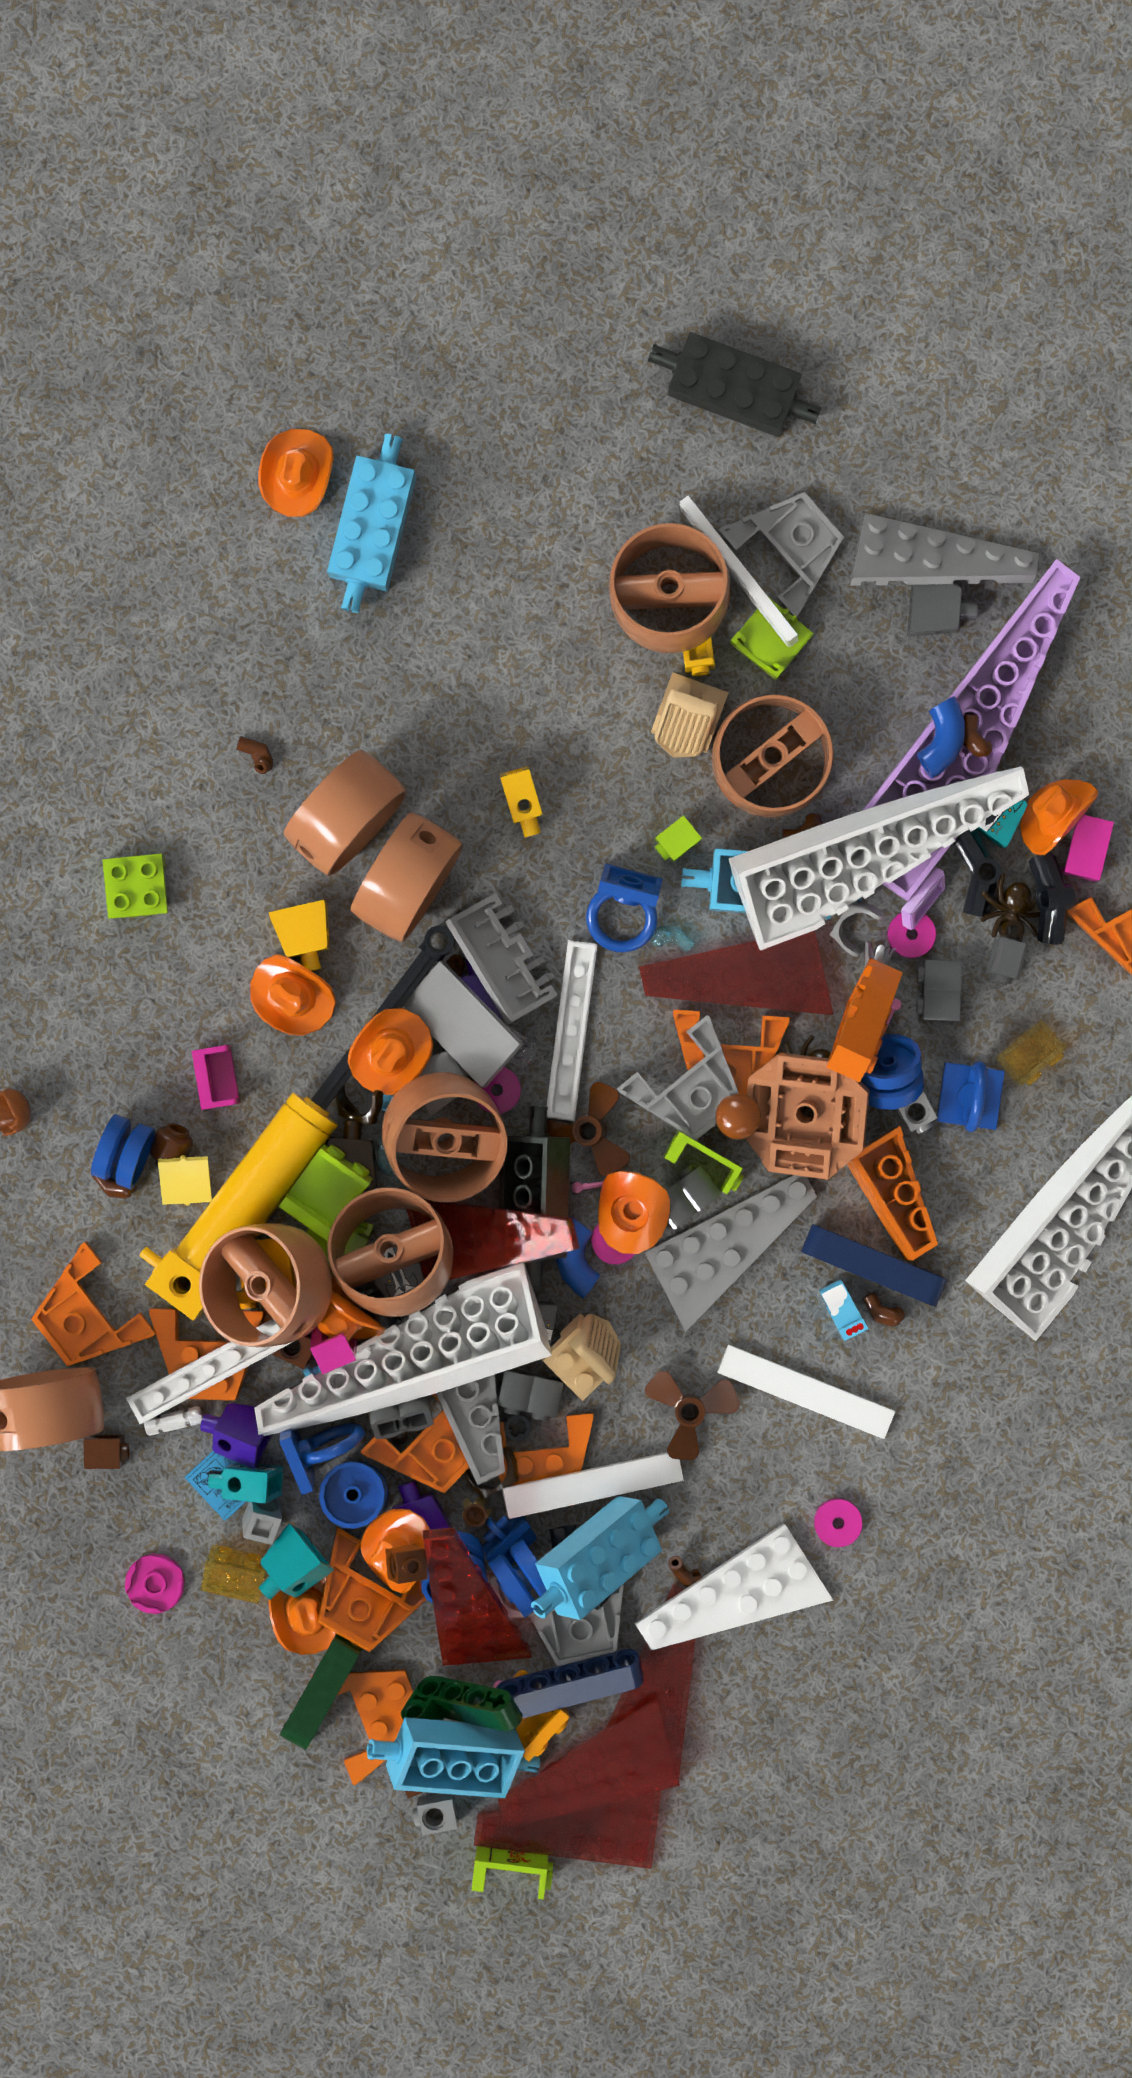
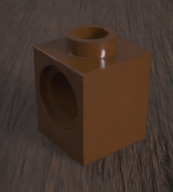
[272,1334,312,1370]
[84,1435,130,1469]
[385,1544,428,1584]

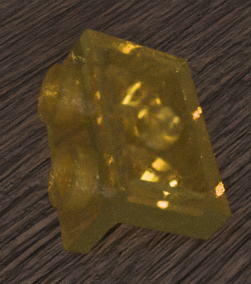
[995,1019,1067,1086]
[201,1545,266,1604]

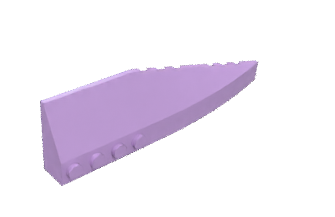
[862,559,1080,901]

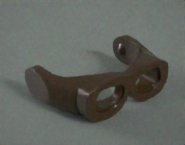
[335,1085,383,1125]
[463,1446,520,1500]

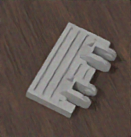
[445,893,558,1025]

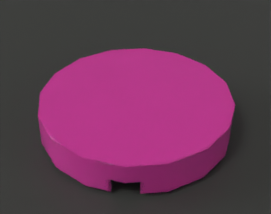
[125,1553,185,1614]

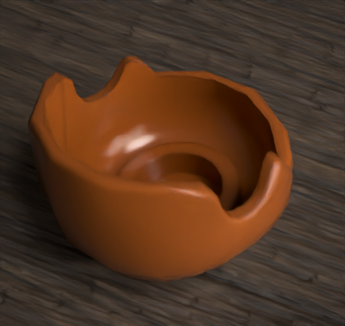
[0,1088,31,1136]
[716,1093,761,1140]

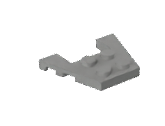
[718,492,844,616]
[616,1015,739,1141]
[529,1584,624,1666]

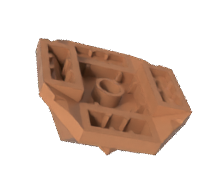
[746,1053,870,1180]

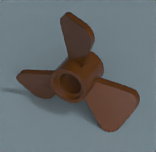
[547,1082,630,1177]
[645,1371,740,1460]

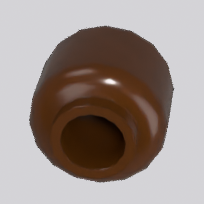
[149,1123,193,1166]

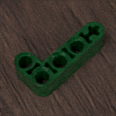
[279,1633,363,1751]
[401,1676,523,1731]

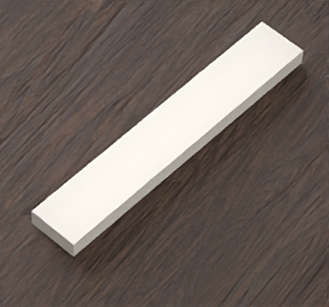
[680,496,798,647]
[546,940,598,1121]
[126,1319,292,1424]
[717,1344,895,1439]
[502,1452,684,1519]

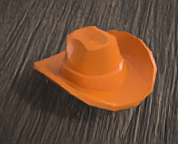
[258,429,334,517]
[1020,779,1099,855]
[250,954,337,1036]
[347,1008,434,1095]
[598,1170,670,1254]
[317,1290,385,1342]
[360,1509,432,1594]
[268,1576,336,1655]

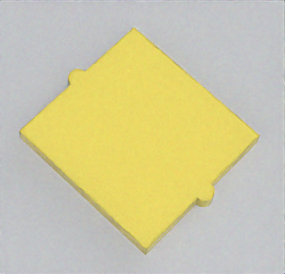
[158,1155,212,1206]

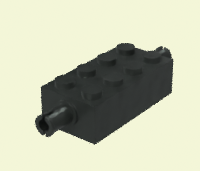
[647,332,822,438]
[498,1106,570,1288]

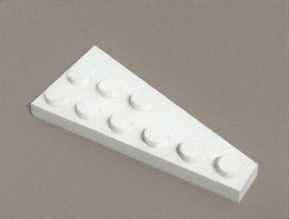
[634,1524,833,1650]

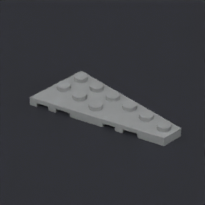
[850,513,1039,586]
[644,1175,817,1332]
[403,1310,505,1485]

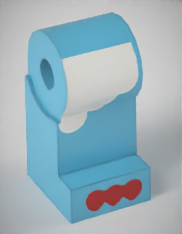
[819,1279,868,1341]

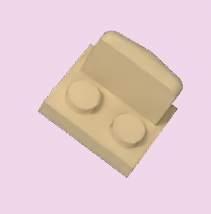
[651,672,729,758]
[542,1313,621,1401]

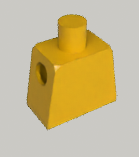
[499,766,543,837]
[269,900,330,971]

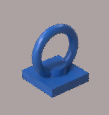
[586,863,663,953]
[936,1061,1005,1132]
[279,1423,365,1495]

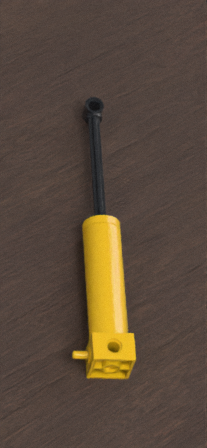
[140,925,455,1320]

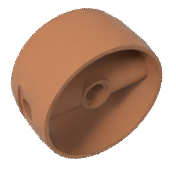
[609,523,730,653]
[712,695,834,818]
[283,749,407,876]
[350,812,464,943]
[382,1072,507,1202]
[328,1188,453,1317]
[199,1223,332,1348]
[0,1367,104,1451]

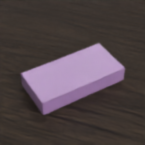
[901,867,945,930]

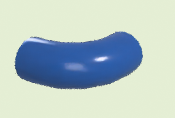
[917,696,965,779]
[555,1215,600,1299]

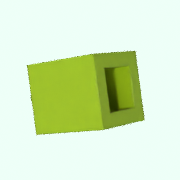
[654,815,702,863]

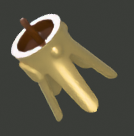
[462,1496,492,1528]

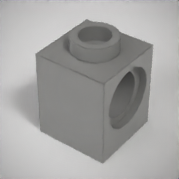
[896,1091,937,1134]
[242,1500,282,1545]
[413,1794,459,1836]

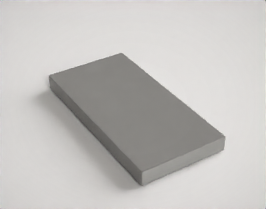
[403,961,524,1088]

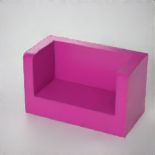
[1061,815,1114,882]
[191,1045,240,1110]
[310,1327,357,1374]

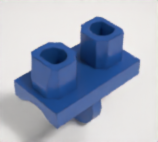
[482,1515,537,1564]

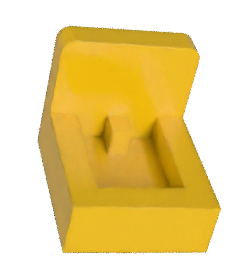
[683,637,715,676]

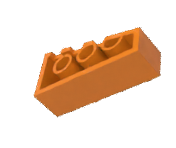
[826,958,903,1083]
[847,1126,938,1261]

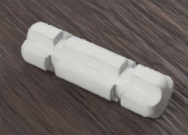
[144,1406,203,1436]

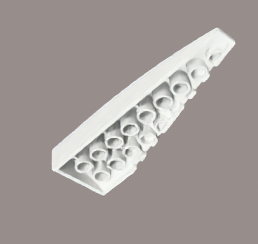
[729,767,1029,950]
[965,1096,1132,1341]
[254,1262,552,1436]

